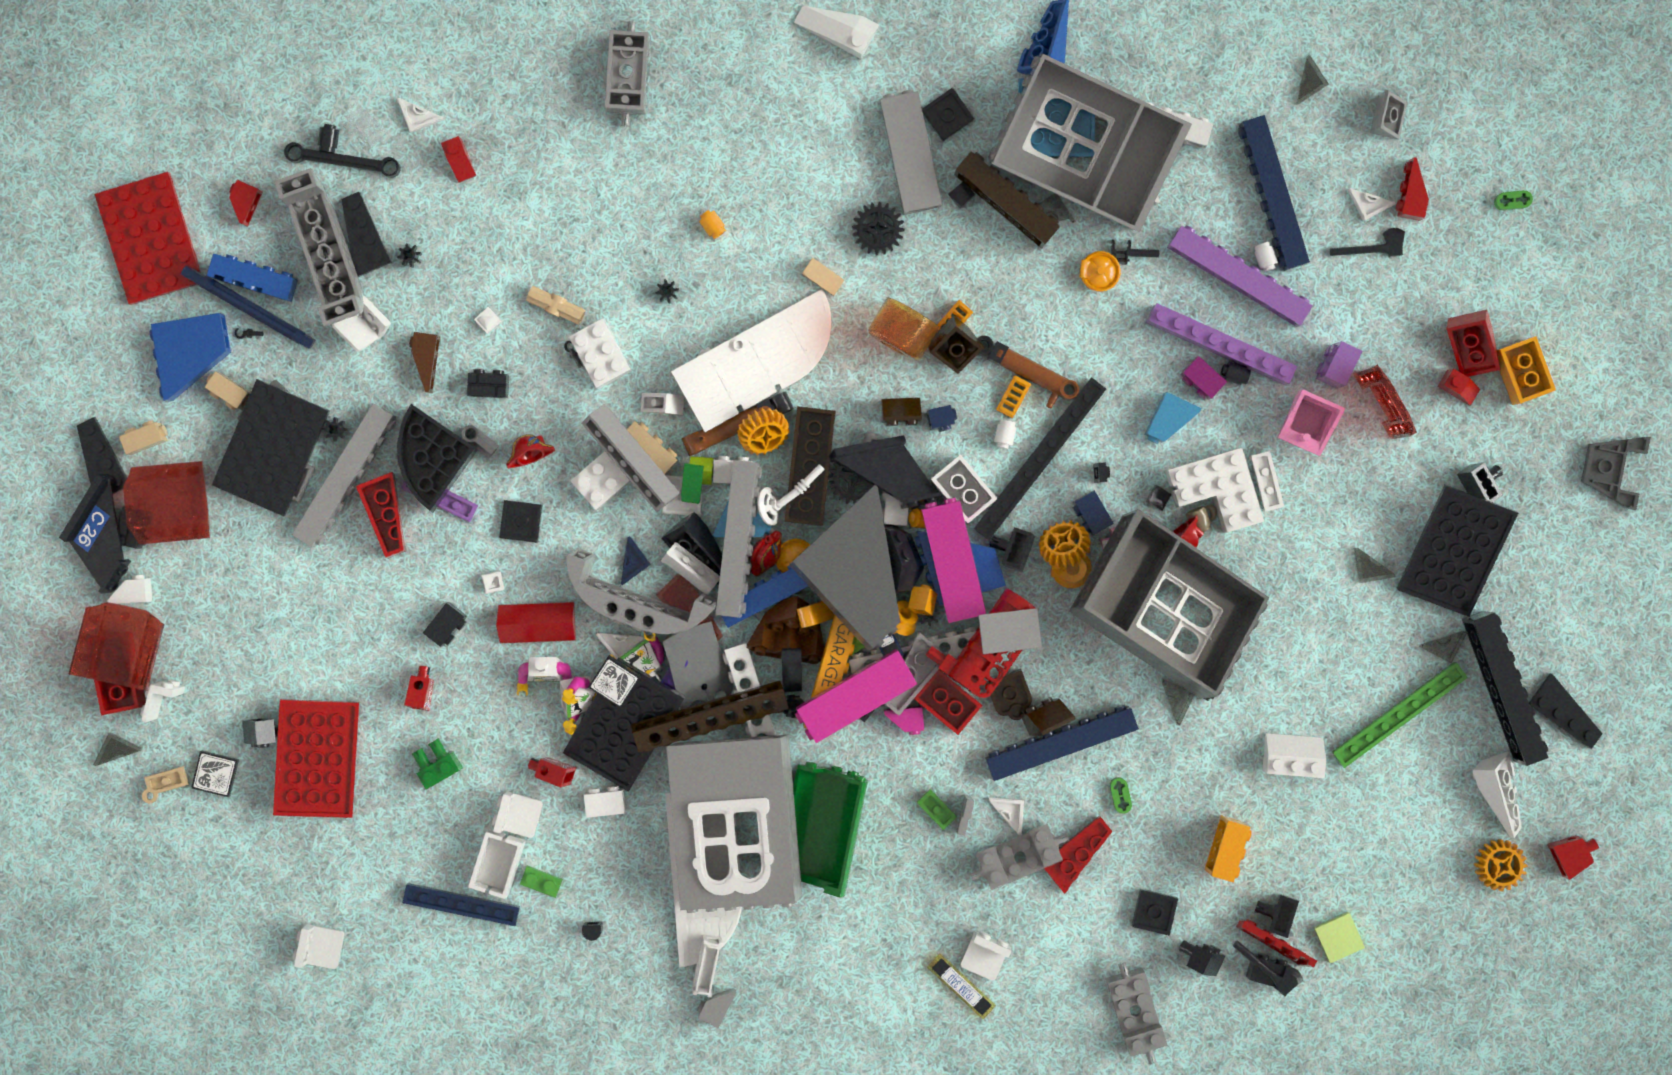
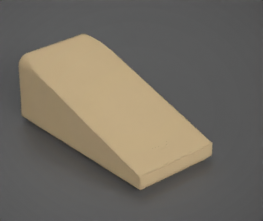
[802,258,844,296]

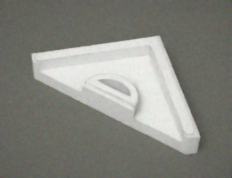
[397,98,444,133]
[1347,188,1396,221]
[595,633,645,659]
[988,797,1024,836]

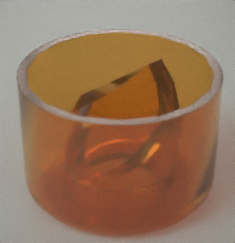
[868,297,939,361]

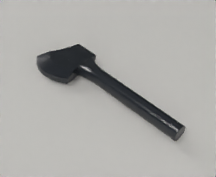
[1330,228,1405,257]
[1233,940,1303,996]

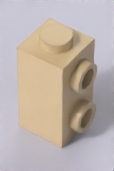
[205,371,251,410]
[119,420,168,455]

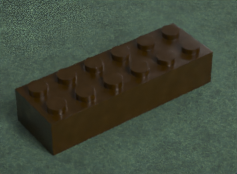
[954,151,1060,249]
[784,406,836,526]

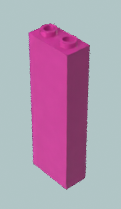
[922,498,986,623]
[795,649,917,743]

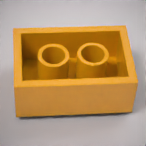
[1497,336,1556,405]
[1204,815,1252,883]

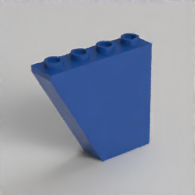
[149,313,231,402]
[914,531,1006,606]

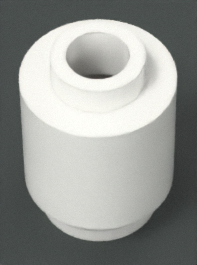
[1254,242,1278,272]
[994,420,1016,449]

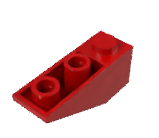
[1396,157,1429,221]

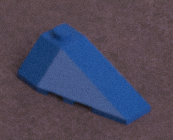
[1017,0,1069,75]

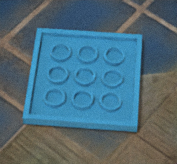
[1018,78,1095,157]

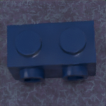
[926,405,957,432]
[1072,490,1114,535]

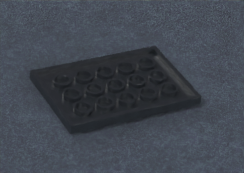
[212,379,330,516]
[1397,484,1519,617]
[563,657,686,792]

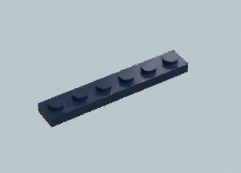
[402,883,520,926]

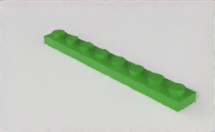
[1332,662,1468,768]

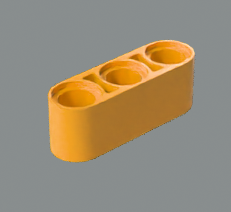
[797,601,834,628]

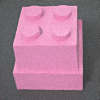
[1277,390,1345,456]

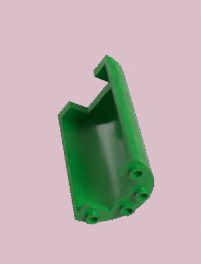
[793,761,868,898]

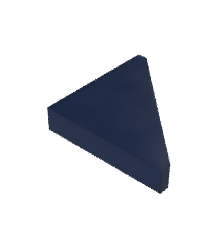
[621,536,651,586]

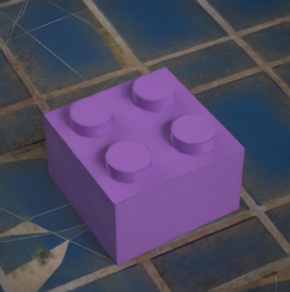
[1315,341,1363,389]

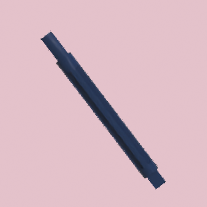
[181,265,316,349]

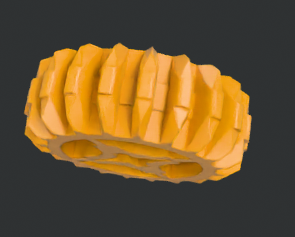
[737,408,790,456]
[1039,520,1091,569]
[1474,839,1528,891]

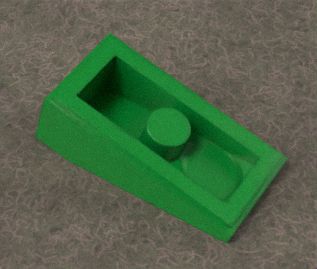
[681,463,704,504]

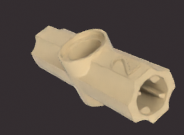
[526,286,586,325]

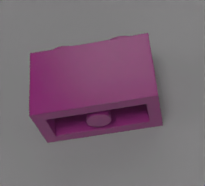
[1180,356,1227,400]

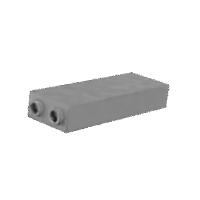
[880,89,942,215]

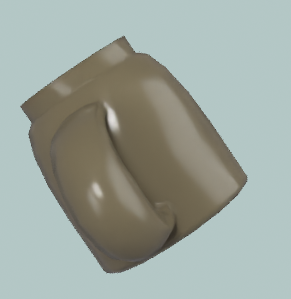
[1186,504,1217,532]

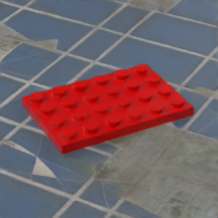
[94,171,201,305]
[273,699,359,818]

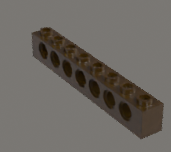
[631,680,789,753]

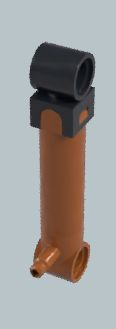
[978,335,1079,409]
[682,391,794,456]

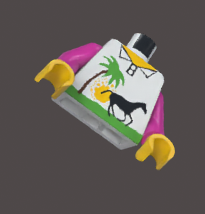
[604,631,664,682]
[517,657,573,696]
[560,676,597,735]

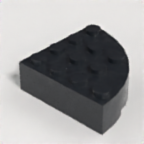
[397,404,478,513]

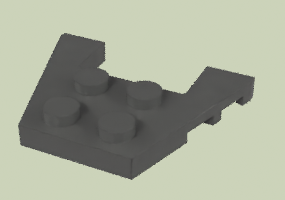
[1581,437,1651,510]

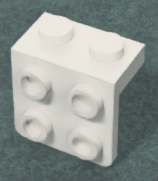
[332,296,391,352]
[140,680,185,722]
[492,791,543,838]
[293,924,344,969]
[961,931,1012,981]

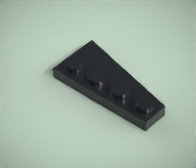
[341,192,392,277]
[77,417,131,494]
[1529,673,1603,749]

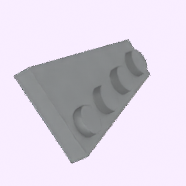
[885,632,947,715]

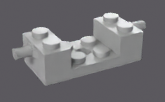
[605,21,650,127]
[970,824,1069,890]
[1105,962,1168,1064]

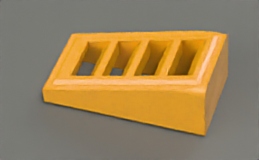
[933,300,973,333]
[996,375,1031,419]

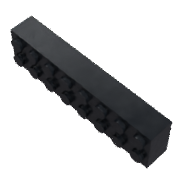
[1462,611,1549,766]

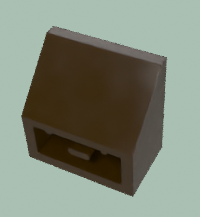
[881,398,922,426]

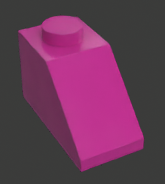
[883,706,924,735]

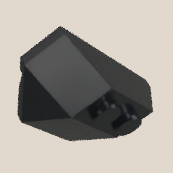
[884,524,924,593]

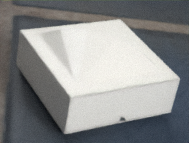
[474,307,502,334]
[481,570,504,594]

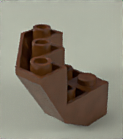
[746,596,825,664]

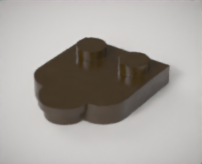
[986,669,1032,720]

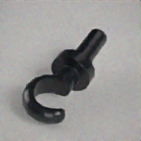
[235,328,264,339]
[564,340,583,368]

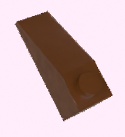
[409,332,440,394]

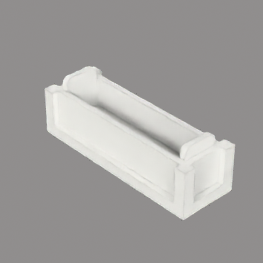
[1249,451,1284,512]
[661,542,720,595]
[691,935,723,998]

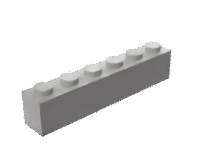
[581,404,680,512]

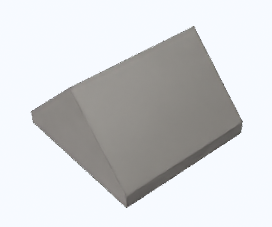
[1370,90,1407,139]

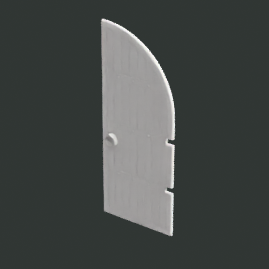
[671,289,831,432]
[665,792,742,967]

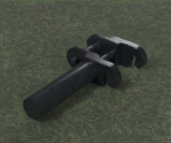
[1111,239,1160,265]

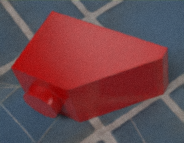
[441,136,477,183]
[229,180,263,227]
[1437,369,1480,406]

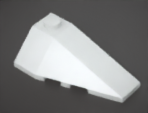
[794,6,879,59]
[1473,752,1521,838]

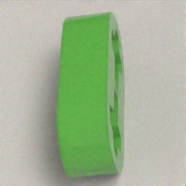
[1494,190,1533,211]
[1110,777,1132,814]

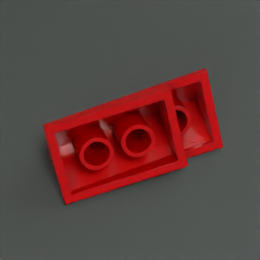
[496,602,576,643]

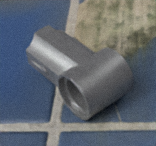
[461,425,499,458]

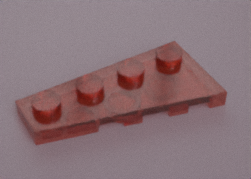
[656,573,723,641]

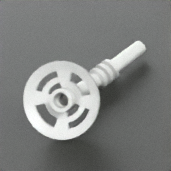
[757,464,825,526]

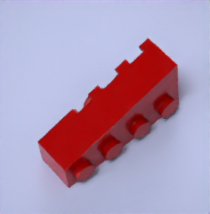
[356,472,406,559]

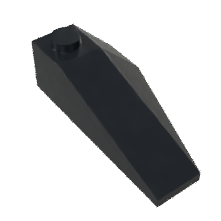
[661,512,723,585]

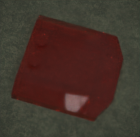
[1353,364,1417,439]
[123,461,210,545]
[68,602,165,691]

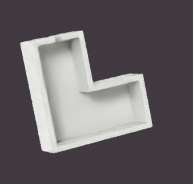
[1165,448,1264,533]

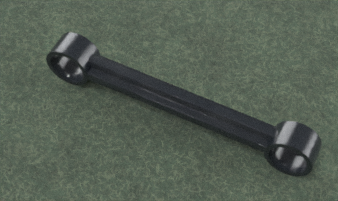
[284,142,401,178]

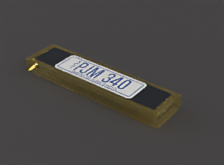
[927,953,996,1019]

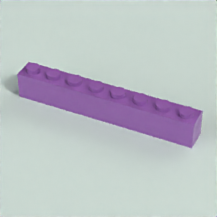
[1167,225,1313,327]
[1146,303,1297,385]

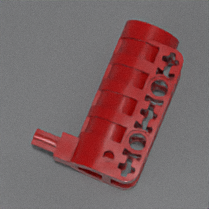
[925,588,1038,698]

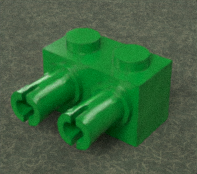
[412,738,463,790]

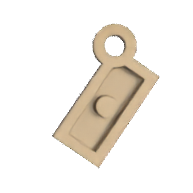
[142,766,189,804]

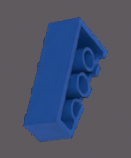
[207,253,298,302]

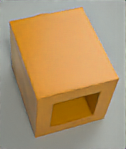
[908,584,938,616]

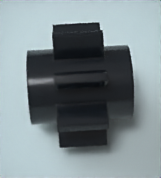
[397,243,422,268]
[655,279,680,304]
[322,417,348,441]
[917,605,941,626]
[783,694,804,718]

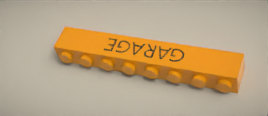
[803,614,855,729]

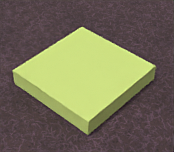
[1313,912,1365,963]

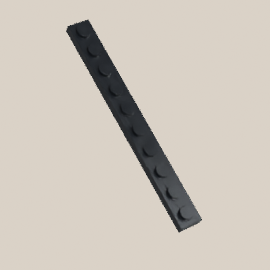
[973,377,1106,540]

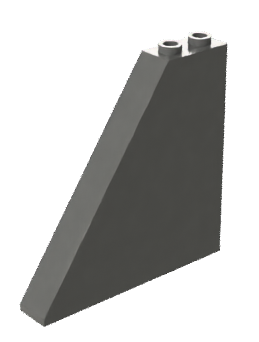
[789,485,900,651]

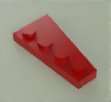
[1044,815,1112,894]
[1236,919,1317,968]

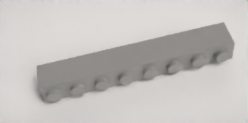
[292,404,396,547]
[715,460,762,618]

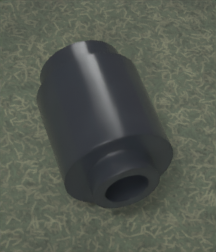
[318,124,339,153]
[1220,361,1251,385]

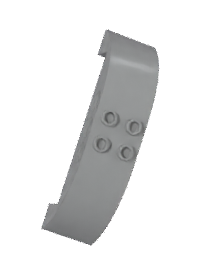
[274,168,364,327]
[566,548,717,634]

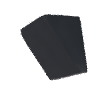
[948,182,975,209]
[1146,485,1172,511]

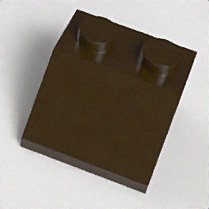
[928,315,984,374]
[1020,697,1076,736]

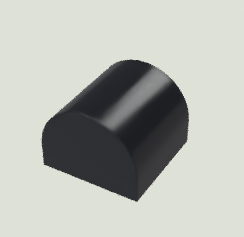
[582,922,603,941]

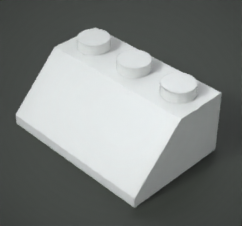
[1262,733,1326,778]

